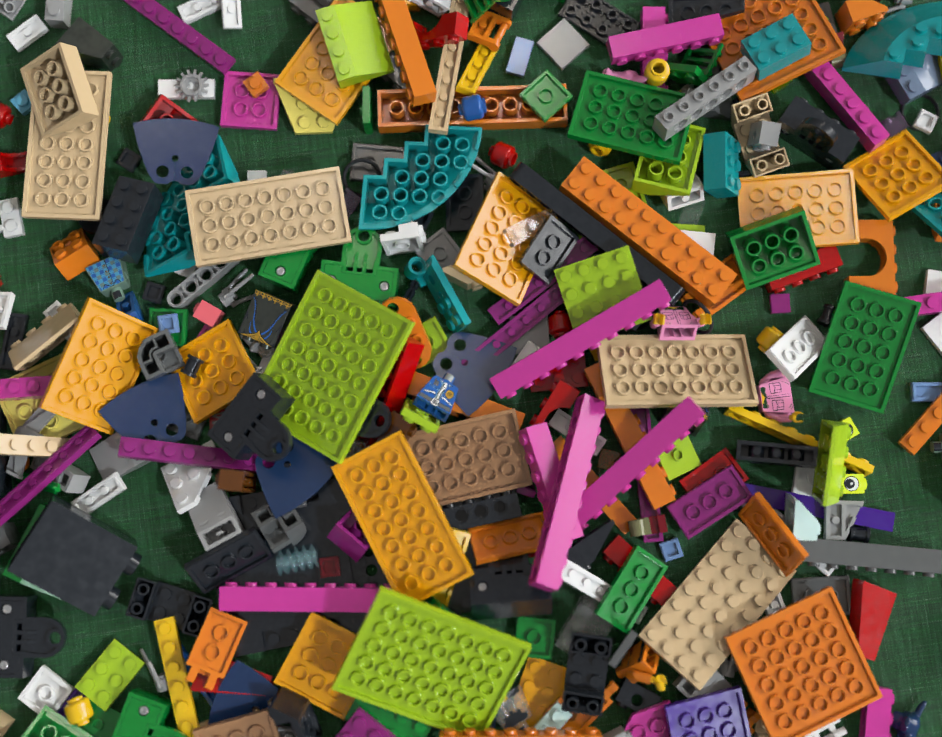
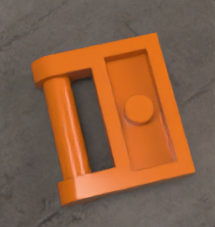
[467,11,512,52]

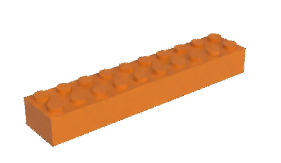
[377,84,568,133]
[559,156,738,309]

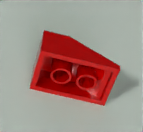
[141,94,198,121]

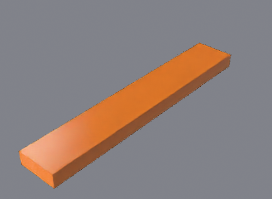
[553,436,637,535]

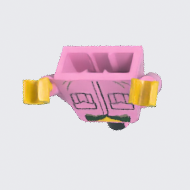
[650,305,712,340]
[756,369,803,424]

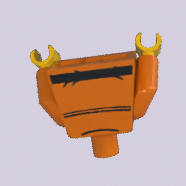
[615,640,667,691]

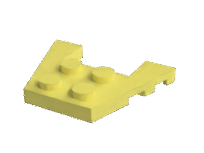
[273,78,335,135]

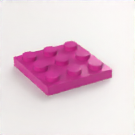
[220,71,280,131]

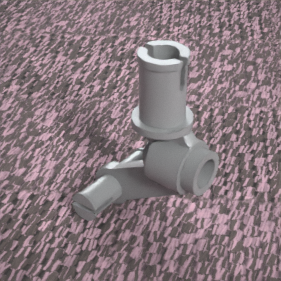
[240,334,276,374]

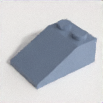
[884,54,942,106]

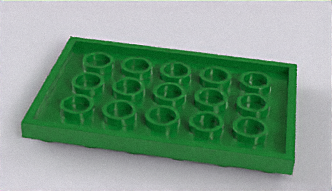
[567,70,690,165]
[807,280,922,414]

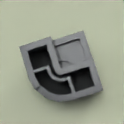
[137,329,185,381]
[251,504,306,553]

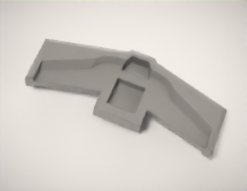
[5,407,56,480]

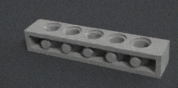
[652,56,757,141]

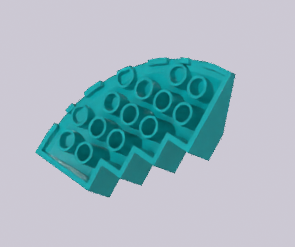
[842,1,942,79]
[359,124,482,230]
[143,134,240,277]

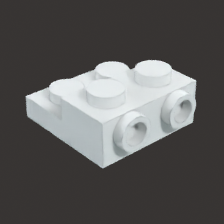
[380,221,427,256]

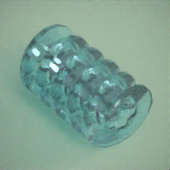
[276,544,319,575]

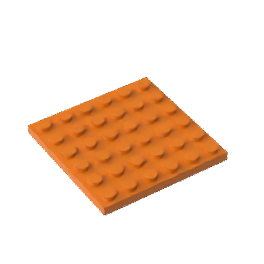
[707,0,846,102]
[723,586,883,737]

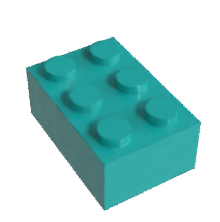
[740,13,812,81]
[703,131,741,199]

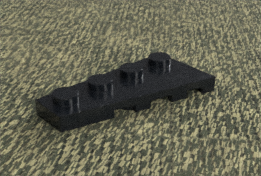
[668,0,745,24]

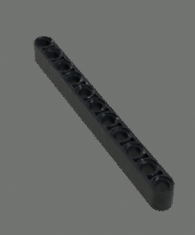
[509,162,685,307]

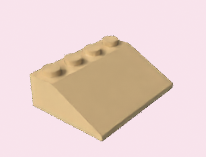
[20,42,99,138]
[8,303,80,371]

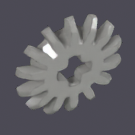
[175,69,209,102]

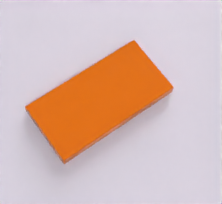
[738,491,809,577]
[467,511,545,565]

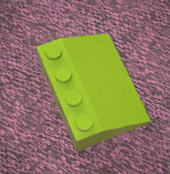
[315,1,395,89]
[631,124,706,196]
[811,419,851,506]

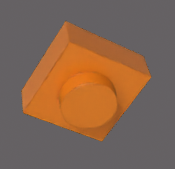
[243,71,269,99]

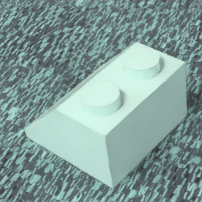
[784,493,821,541]

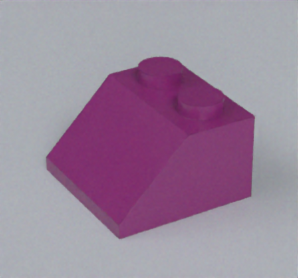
[327,508,371,562]

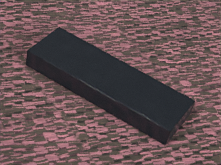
[0,312,29,372]

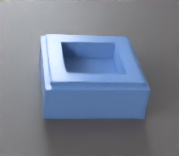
[157,313,180,334]
[658,537,684,562]

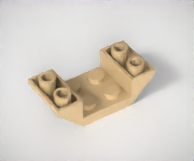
[731,92,790,178]

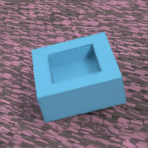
[10,89,31,116]

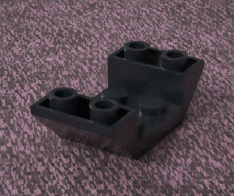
[125,577,213,637]
[561,631,613,717]
[268,687,323,737]

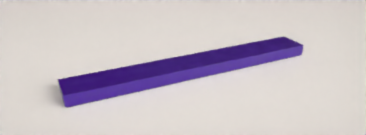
[745,483,895,532]

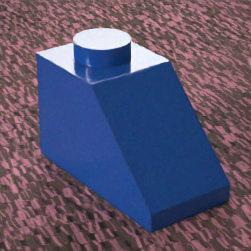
[116,291,145,322]

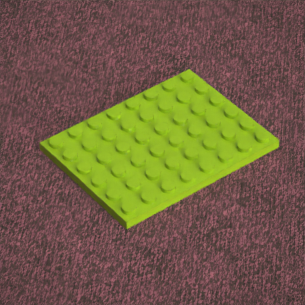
[263,270,415,464]
[332,586,532,731]

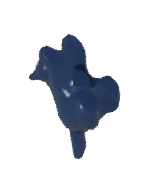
[890,701,927,737]

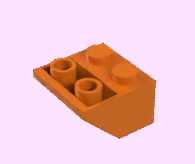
[835,0,889,36]
[49,228,100,281]

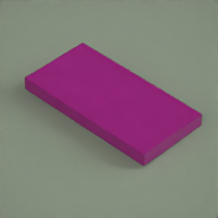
[666,464,753,540]

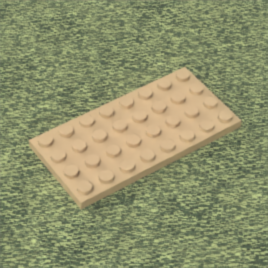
[21,71,113,221]
[185,166,352,268]
[597,334,759,409]
[638,518,797,691]

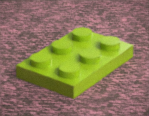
[401,397,440,434]
[75,639,145,712]

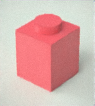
[193,300,225,328]

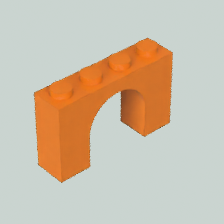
[844,220,898,295]

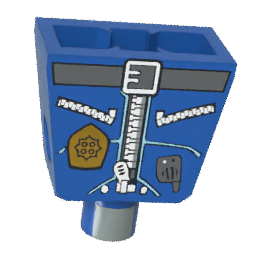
[413,373,458,422]

